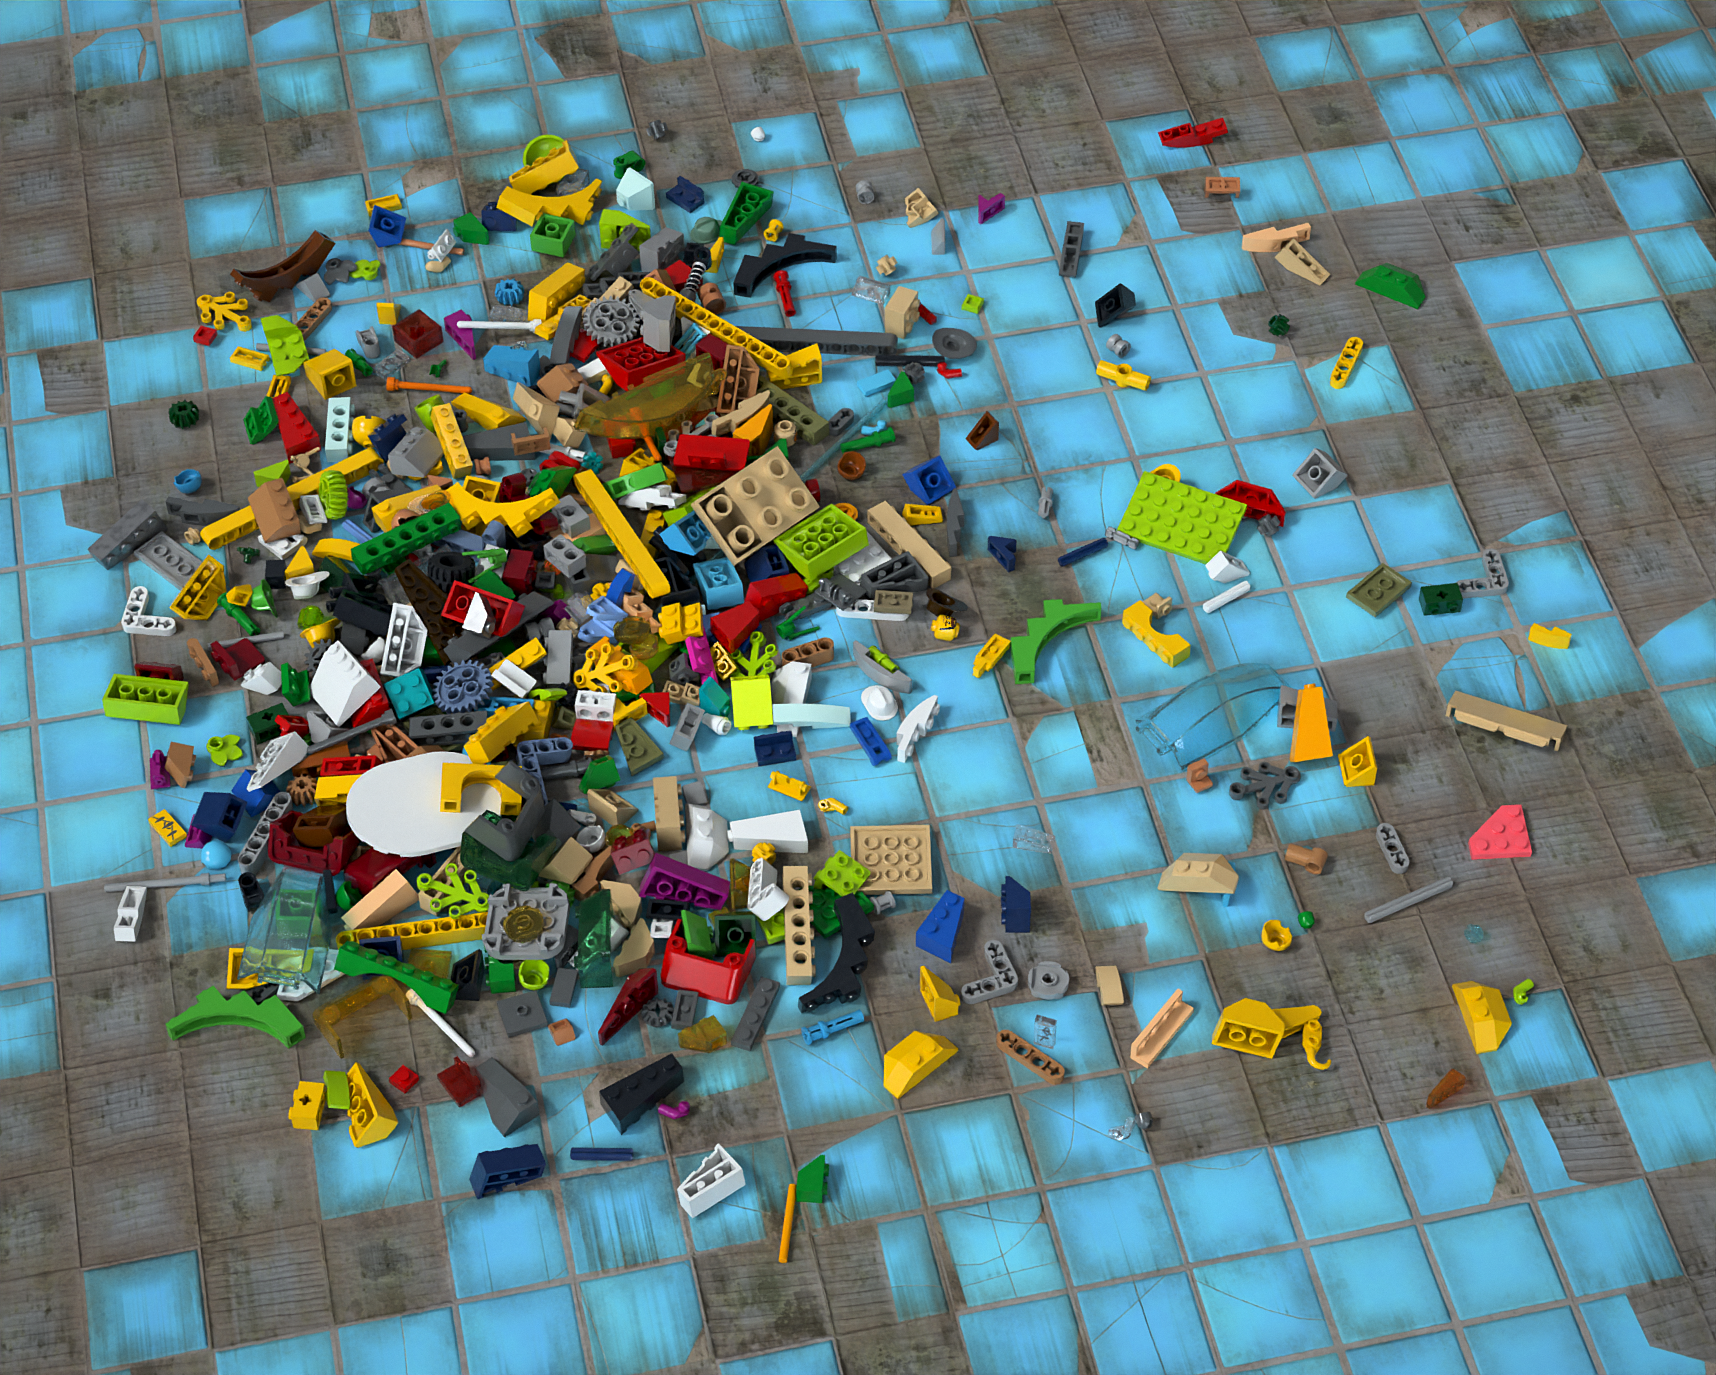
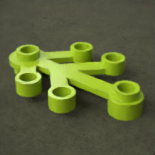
[730,631,778,677]
[417,863,489,919]

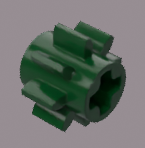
[1268,314,1290,337]

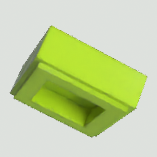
[962,294,984,314]

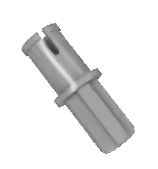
[1038,487,1053,518]

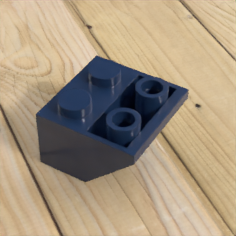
[744,544,789,582]
[191,792,247,843]
[1001,876,1031,933]

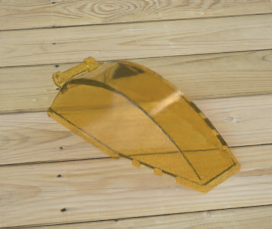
[573,352,727,439]

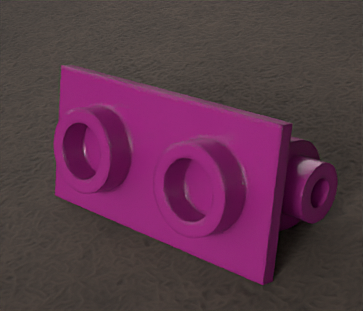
[150,750,171,789]

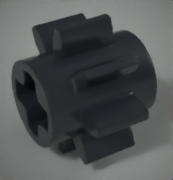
[557,682,578,706]

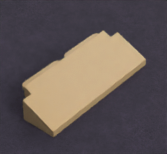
[1446,690,1567,751]

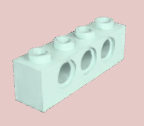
[325,397,355,462]

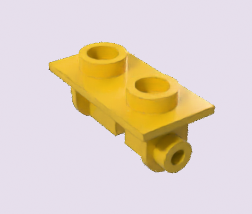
[767,771,811,801]

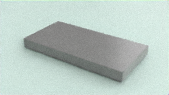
[134,531,202,591]

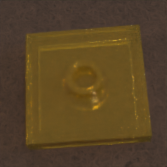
[404,948,452,986]

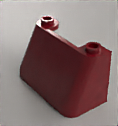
[268,810,361,876]
[343,847,437,898]

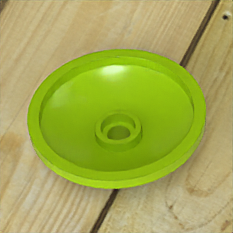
[523,135,568,184]

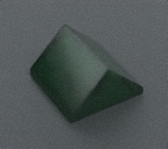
[317,556,361,600]

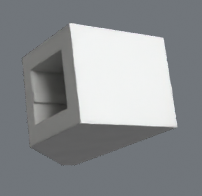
[241,662,282,695]

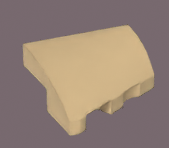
[905,188,939,228]

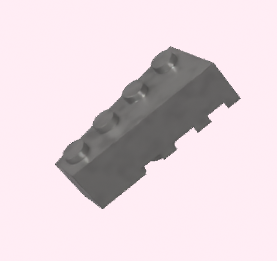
[87,499,168,570]

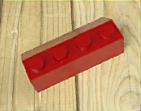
[441,580,525,637]
[350,659,390,728]

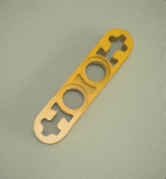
[1330,337,1363,389]

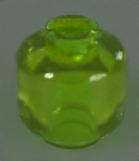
[297,605,324,631]

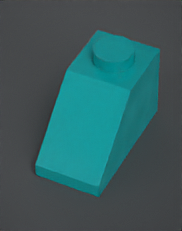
[699,676,731,717]

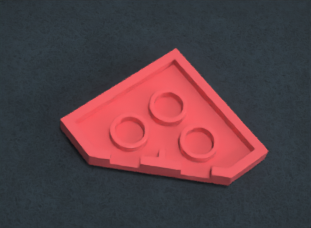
[1468,805,1532,860]

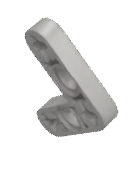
[1456,549,1509,599]
[961,940,1018,1004]

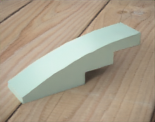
[773,704,851,729]

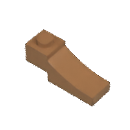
[572,846,615,906]

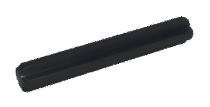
[875,355,945,366]

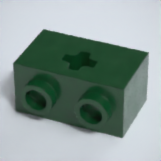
[1419,583,1463,616]
[246,703,289,745]

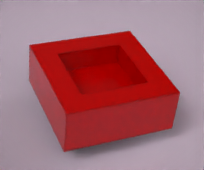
[193,325,218,346]
[389,1065,419,1094]

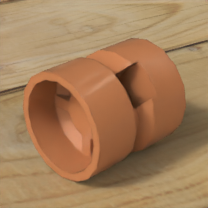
[697,282,726,315]

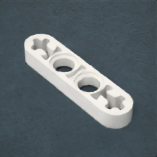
[836,599,909,621]

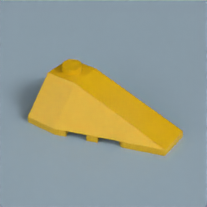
[451,392,526,430]
[371,485,446,533]
[346,1062,398,1148]

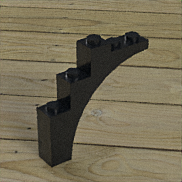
[733,233,837,298]
[798,892,875,1013]

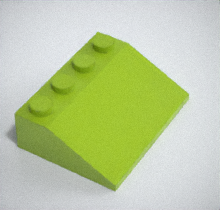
[774,503,869,581]

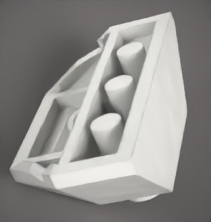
[380,603,427,678]
[685,803,729,872]

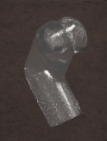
[1108,1117,1136,1140]

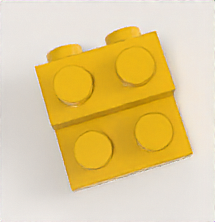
[658,602,703,645]

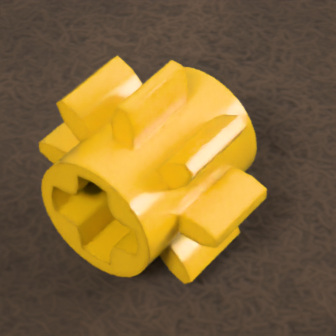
[590,583,610,601]
[752,842,776,865]

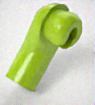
[1513,978,1534,1005]

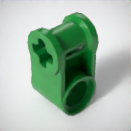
[613,150,646,179]

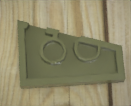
[615,717,664,777]

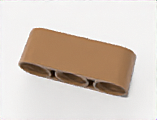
[782,637,834,668]

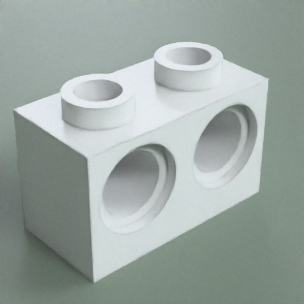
[575,690,617,722]

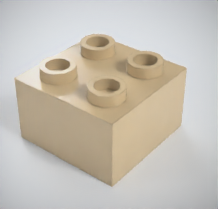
[885,286,920,339]

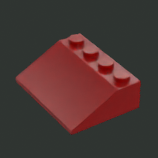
[596,337,686,392]

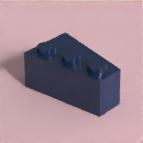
[469,1144,546,1200]

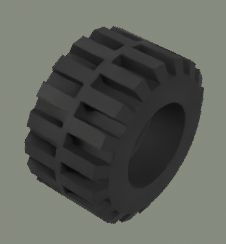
[427,552,475,593]

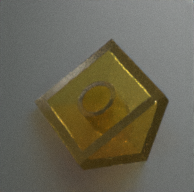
[730,858,751,909]

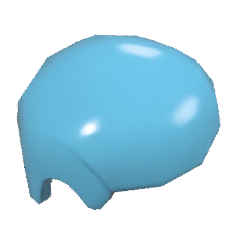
[201,840,232,870]

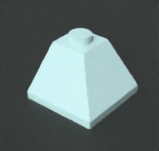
[616,167,655,210]

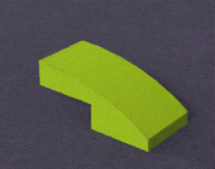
[528,688,567,701]
[323,1070,350,1109]

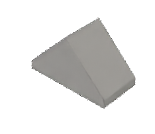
[296,273,331,303]

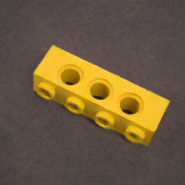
[431,403,473,479]

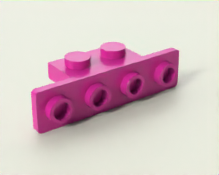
[685,626,719,685]

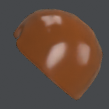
[837,451,866,481]

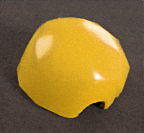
[1261,920,1292,951]

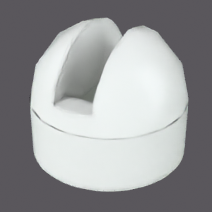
[751,127,765,142]

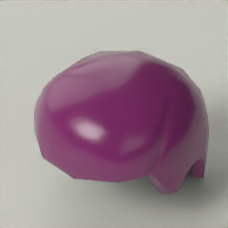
[346,484,367,509]

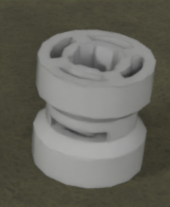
[856,180,874,204]
[1106,334,1131,358]

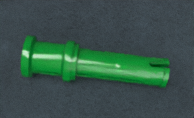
[840,427,896,454]
[217,592,261,636]

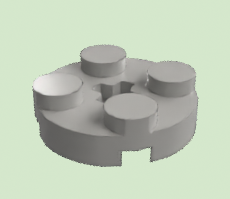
[1028,961,1069,1000]

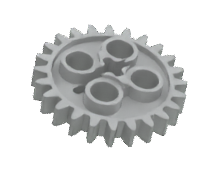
[583,296,640,347]

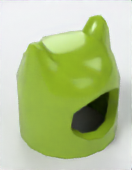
[414,394,445,435]

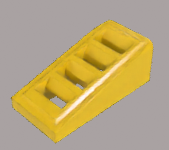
[705,237,724,273]
[902,504,943,526]

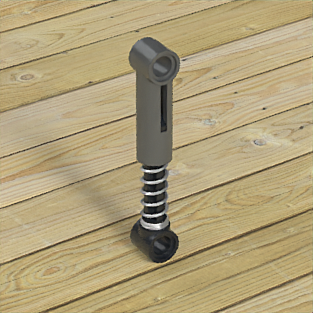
[671,247,712,346]

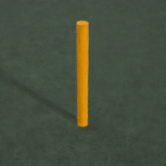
[778,1184,797,1263]

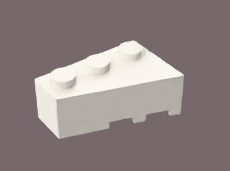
[677,1143,746,1218]

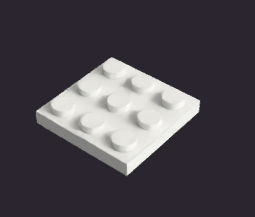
[834,532,891,586]

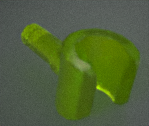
[539,584,565,599]

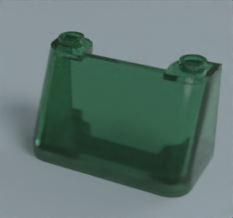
[460,810,557,891]

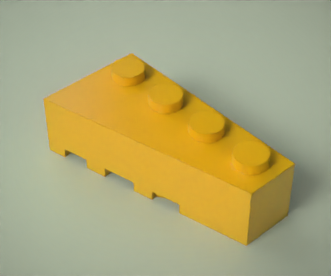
[528,262,585,323]

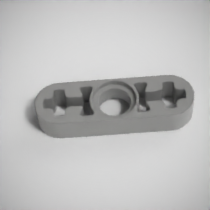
[1376,823,1409,874]

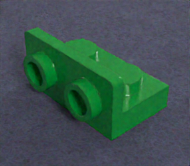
[281,662,310,707]

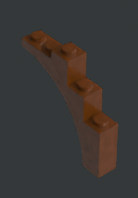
[230,230,336,302]

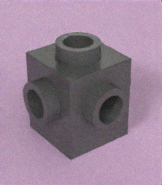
[668,653,700,686]

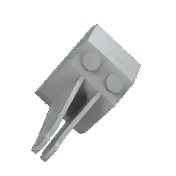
[629,289,676,352]

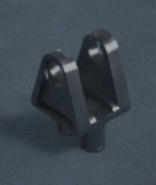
[648,525,707,577]
[326,573,388,613]

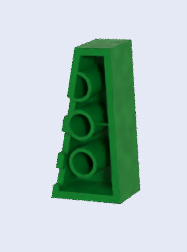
[719,182,774,245]

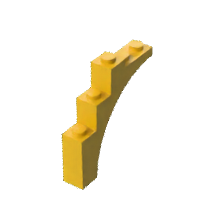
[496,178,602,226]
[443,482,560,538]

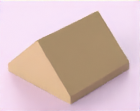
[587,789,638,829]
[538,837,593,885]

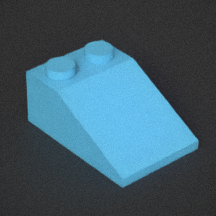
[693,557,744,610]

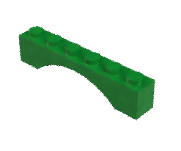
[334,941,459,1014]

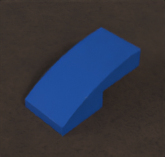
[606,568,635,608]

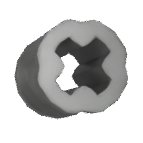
[870,891,896,915]

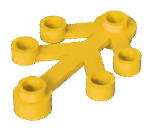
[197,292,252,332]
[573,644,638,693]

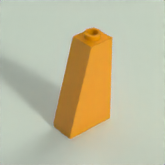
[1290,683,1333,762]

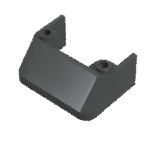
[464,760,545,862]

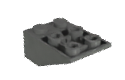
[563,554,618,599]

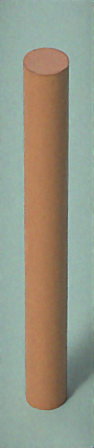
[398,238,464,256]

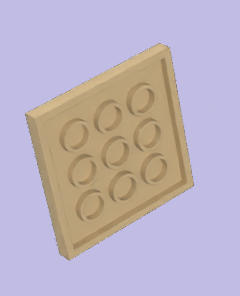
[850,825,932,895]

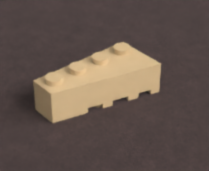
[653,776,685,851]

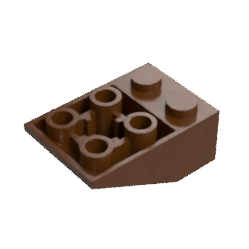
[293,805,348,847]

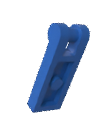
[850,717,892,766]

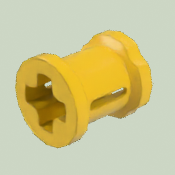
[763,219,784,242]

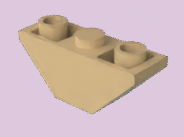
[599,880,642,932]
[613,918,655,977]

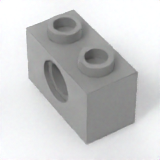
[551,494,590,538]

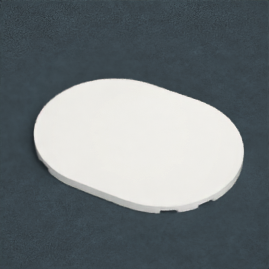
[346,752,502,857]

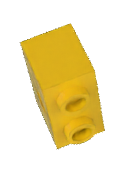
[289,1081,326,1130]

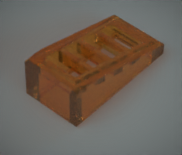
[1426,1069,1466,1109]

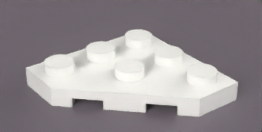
[277,945,345,1002]

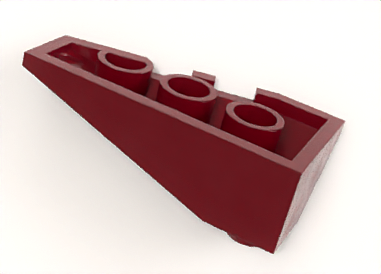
[598,968,659,1046]

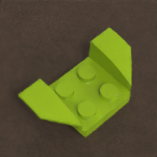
[260,315,309,376]

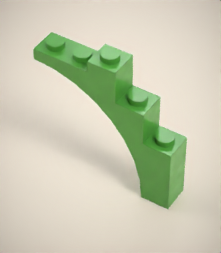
[1010,599,1101,684]
[165,986,306,1049]

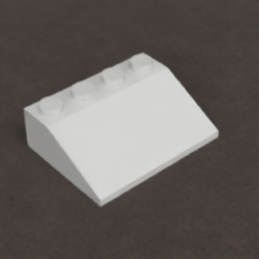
[310,640,381,727]

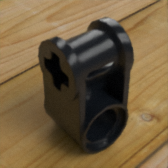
[238,872,267,912]

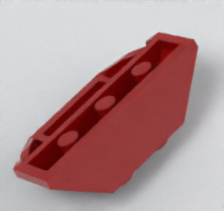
[1215,480,1286,527]

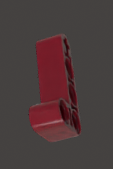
[499,473,558,535]

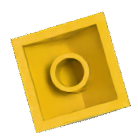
[1338,736,1377,787]

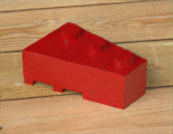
[744,573,808,622]

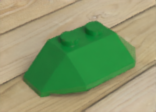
[1355,263,1426,309]
[525,465,577,512]

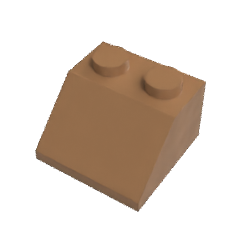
[537,363,589,404]

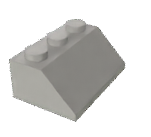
[388,427,444,478]

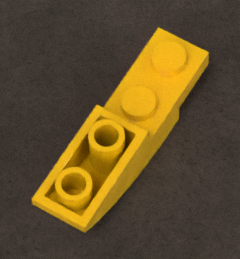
[535,294,592,340]

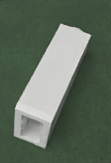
[727,810,808,853]

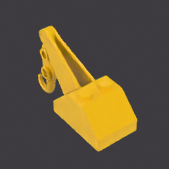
[1212,998,1331,1070]

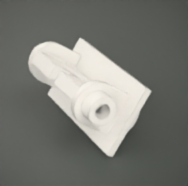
[428,229,456,262]

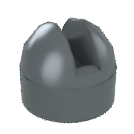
[1135,1112,1153,1129]

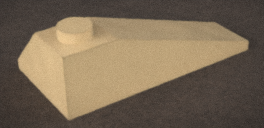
[513,382,560,440]

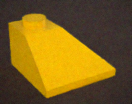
[920,966,961,1022]

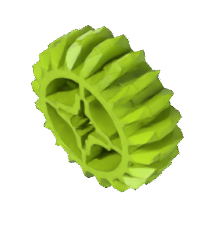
[318,470,348,520]

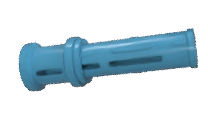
[801,1009,864,1045]

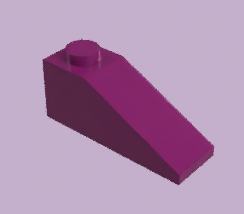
[444,309,476,360]

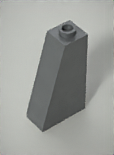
[462,422,535,461]

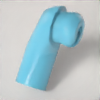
[861,420,887,435]

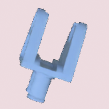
[578,596,632,643]

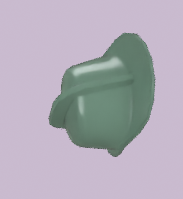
[690,217,722,244]

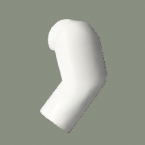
[568,809,597,826]

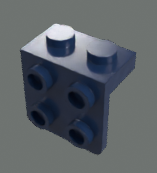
[481,202,517,231]
[368,414,407,464]

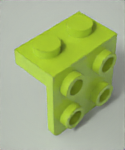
[814,850,870,897]

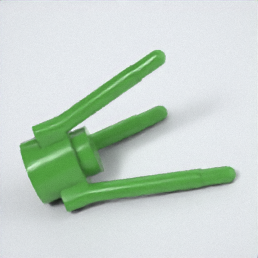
[462,548,507,583]

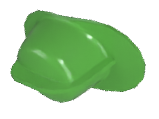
[250,579,278,618]

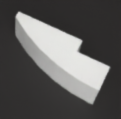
[114,886,147,942]

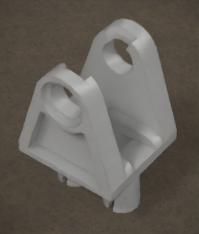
[556,383,611,430]

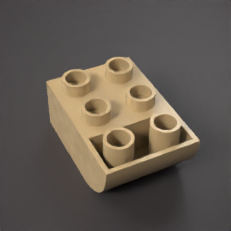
[691,446,820,566]

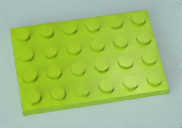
[1117,471,1247,564]

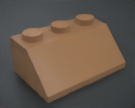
[248,478,301,543]

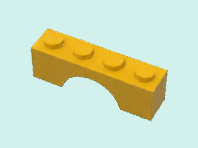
[1122,600,1191,668]

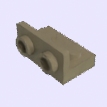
[874,590,913,614]

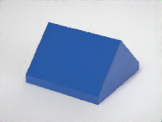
[368,205,406,248]
[231,769,281,818]

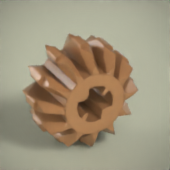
[286,774,318,807]

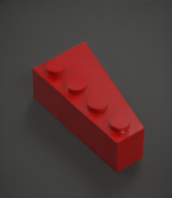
[272,392,321,464]

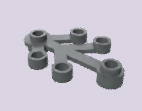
[1229,762,1301,810]

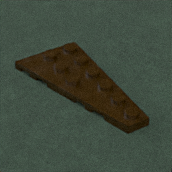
[394,559,464,666]

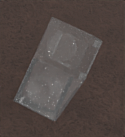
[564,590,593,625]

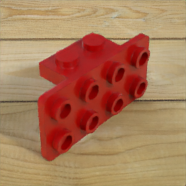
[673,434,750,471]

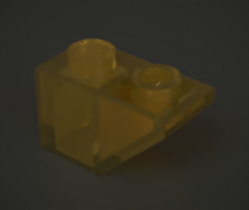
[678,1015,727,1053]

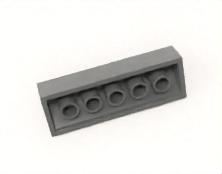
[443,591,554,665]

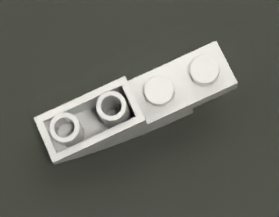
[618,485,686,510]
[897,695,940,763]

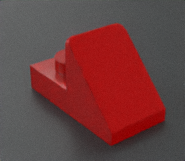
[275,715,310,738]

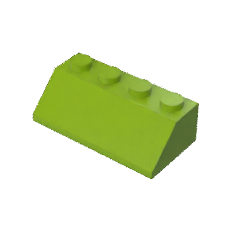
[102,674,189,725]

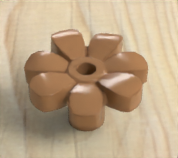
[584,750,609,761]

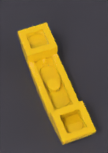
[312,538,381,572]

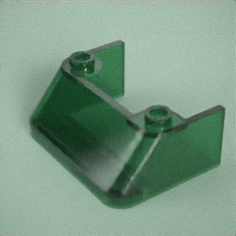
[574,889,614,988]

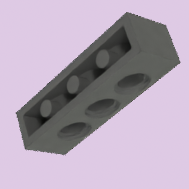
[409,711,489,747]

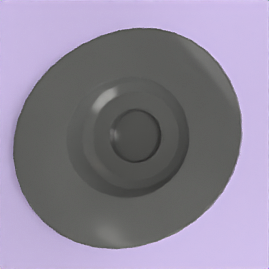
[932,328,977,359]

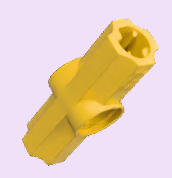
[1096,360,1151,391]

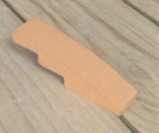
[608,582,662,634]

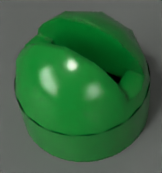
[1297,911,1315,929]

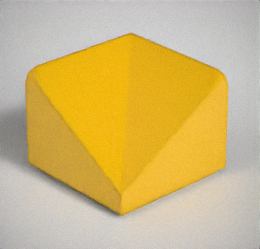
[226,584,253,606]

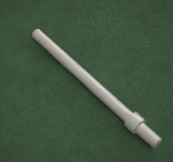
[104,873,226,892]

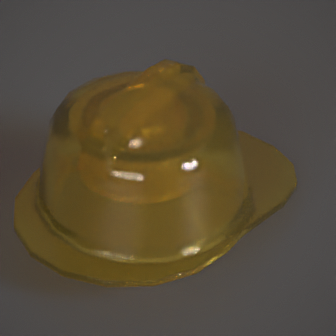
[408,490,450,515]

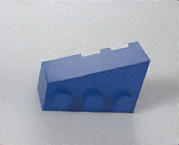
[916,890,965,963]

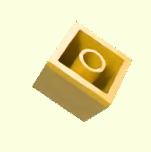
[303,349,357,400]

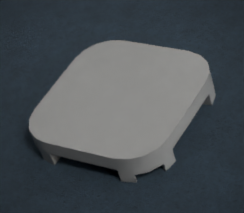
[482,883,570,960]

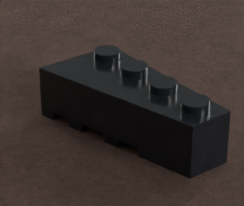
[599,1053,684,1135]

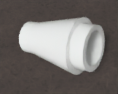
[702,713,731,735]

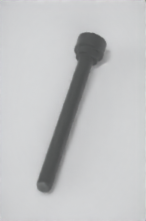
[307,708,397,754]

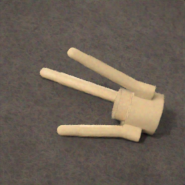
[290,447,320,476]

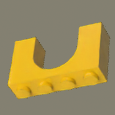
[440,763,522,815]

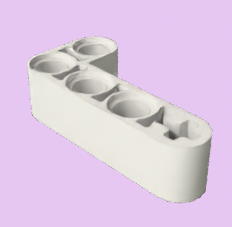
[748,858,789,921]

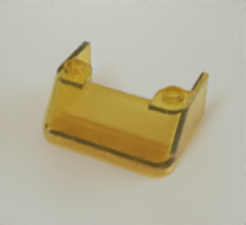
[312,976,412,1059]

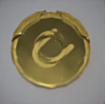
[613,616,651,644]
[503,905,545,943]

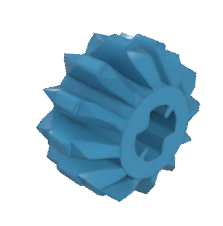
[495,278,525,306]

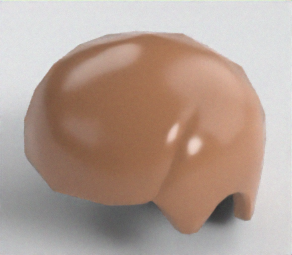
[391,509,419,529]

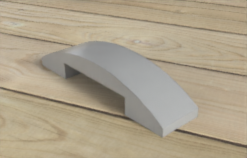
[853,640,912,694]

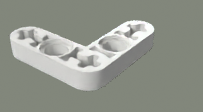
[121,586,177,636]

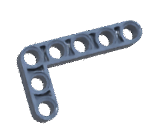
[430,520,506,562]
[515,737,573,805]

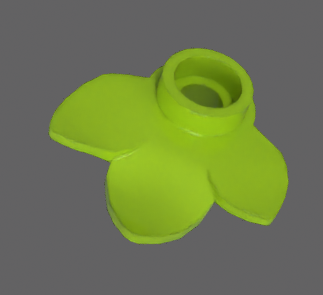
[349,259,381,280]
[206,734,243,766]

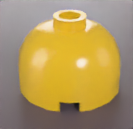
[352,416,386,448]

